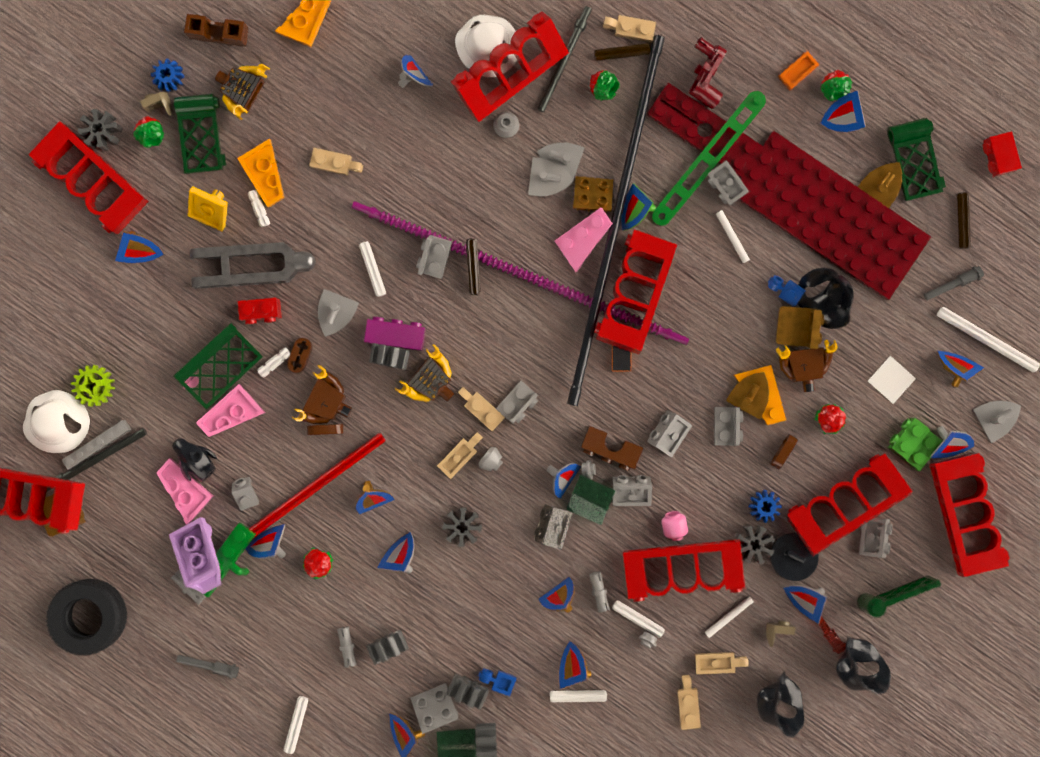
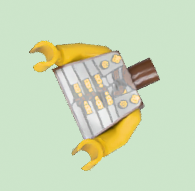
[215,64,270,120]
[395,344,455,402]

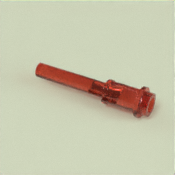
[818,616,846,654]

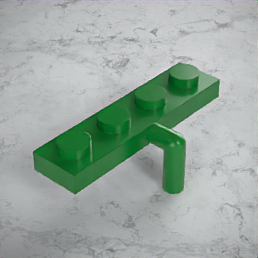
[203,523,256,597]

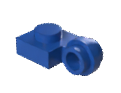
[768,275,806,307]
[478,668,517,696]

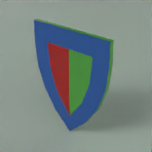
[621,183,656,231]

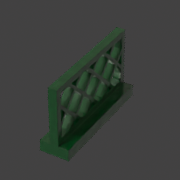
[173,323,263,410]

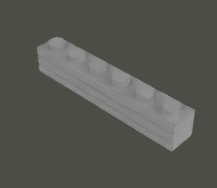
[62,420,132,470]

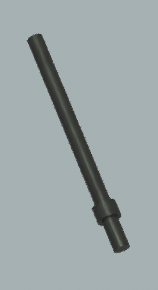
[537,6,592,112]
[46,428,147,492]

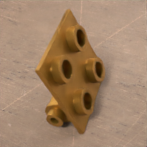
[573,176,613,214]

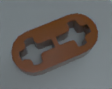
[287,338,313,373]
[307,424,344,435]
[770,434,798,470]

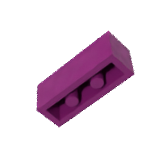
[364,316,426,351]

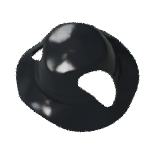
[798,267,854,329]
[836,637,891,694]
[757,671,804,738]

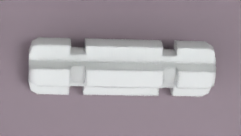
[248,190,270,227]
[257,348,291,377]

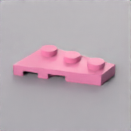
[555,208,613,272]
[196,384,266,437]
[157,458,214,525]

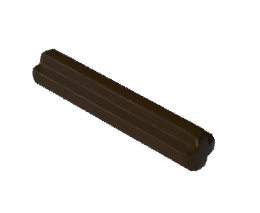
[594,43,650,61]
[957,192,971,249]
[466,238,480,295]

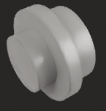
[582,460,596,480]
[639,632,658,649]

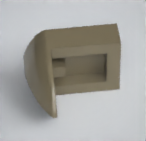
[140,92,171,116]
[766,620,796,647]

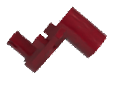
[689,37,727,109]

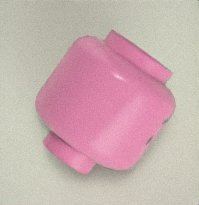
[662,511,688,541]

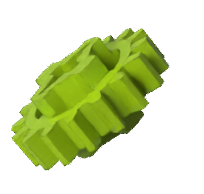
[71,365,115,407]

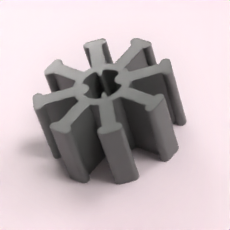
[78,109,122,151]
[369,343,410,370]
[443,507,482,547]
[734,525,775,564]
[366,630,409,665]
[447,674,489,710]
[476,723,497,757]

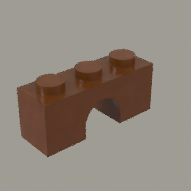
[184,14,249,47]
[580,426,643,471]

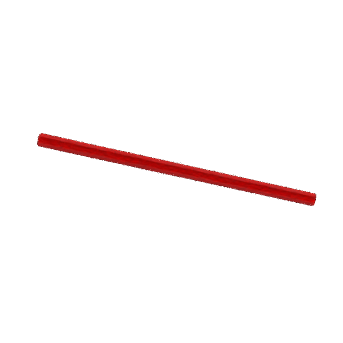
[216,433,386,553]

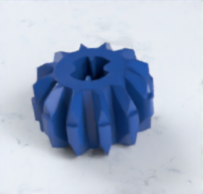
[150,59,185,92]
[748,490,782,523]

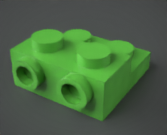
[888,418,942,471]

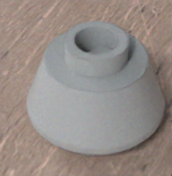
[493,112,519,138]
[478,447,503,472]

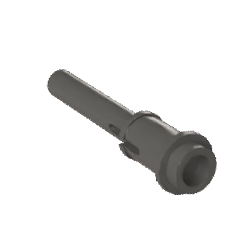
[924,266,984,301]
[176,655,239,680]

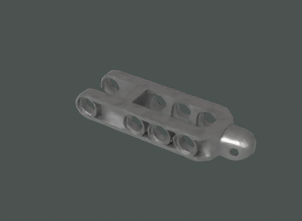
[190,242,315,289]

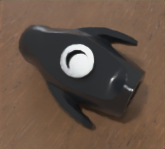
[172,438,217,483]

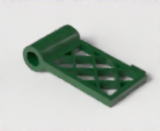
[174,93,226,174]
[887,118,946,201]
[857,575,942,618]

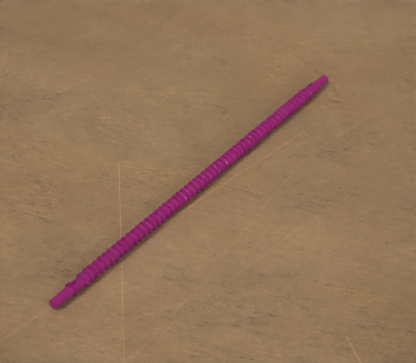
[351,201,689,345]

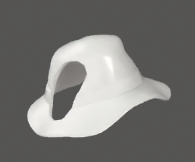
[455,15,517,77]
[23,390,90,453]

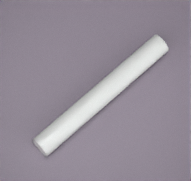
[716,210,750,264]
[705,596,754,638]

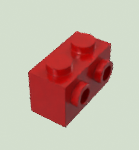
[983,131,1022,177]
[238,298,282,325]

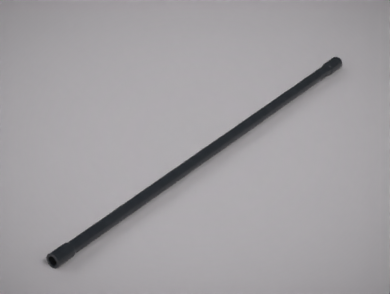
[567,35,665,406]

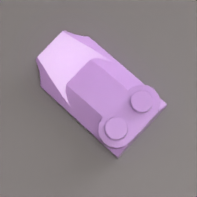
[169,517,221,594]

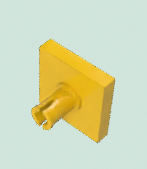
[188,186,228,232]

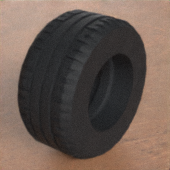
[46,579,127,656]

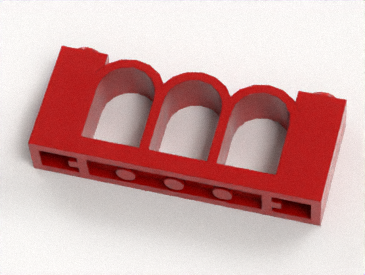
[450,11,569,122]
[28,121,149,235]
[594,229,678,355]
[787,453,913,556]
[929,453,1010,577]
[0,468,85,533]
[623,539,746,602]

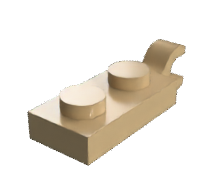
[603,15,656,43]
[309,148,363,176]
[458,387,505,431]
[437,432,483,479]
[695,652,749,674]
[677,675,701,730]

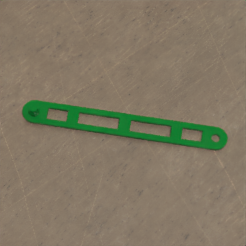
[652,91,766,226]

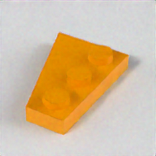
[275,0,331,47]
[237,138,285,208]
[733,365,786,425]

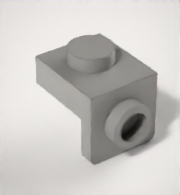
[232,477,259,511]

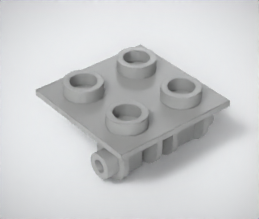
[411,683,459,734]

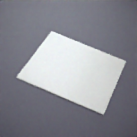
[868,356,916,404]

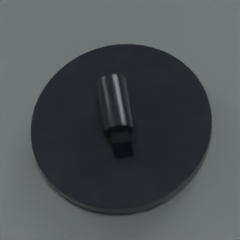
[770,533,819,581]

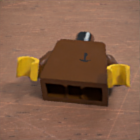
[776,340,838,392]
[292,365,352,424]

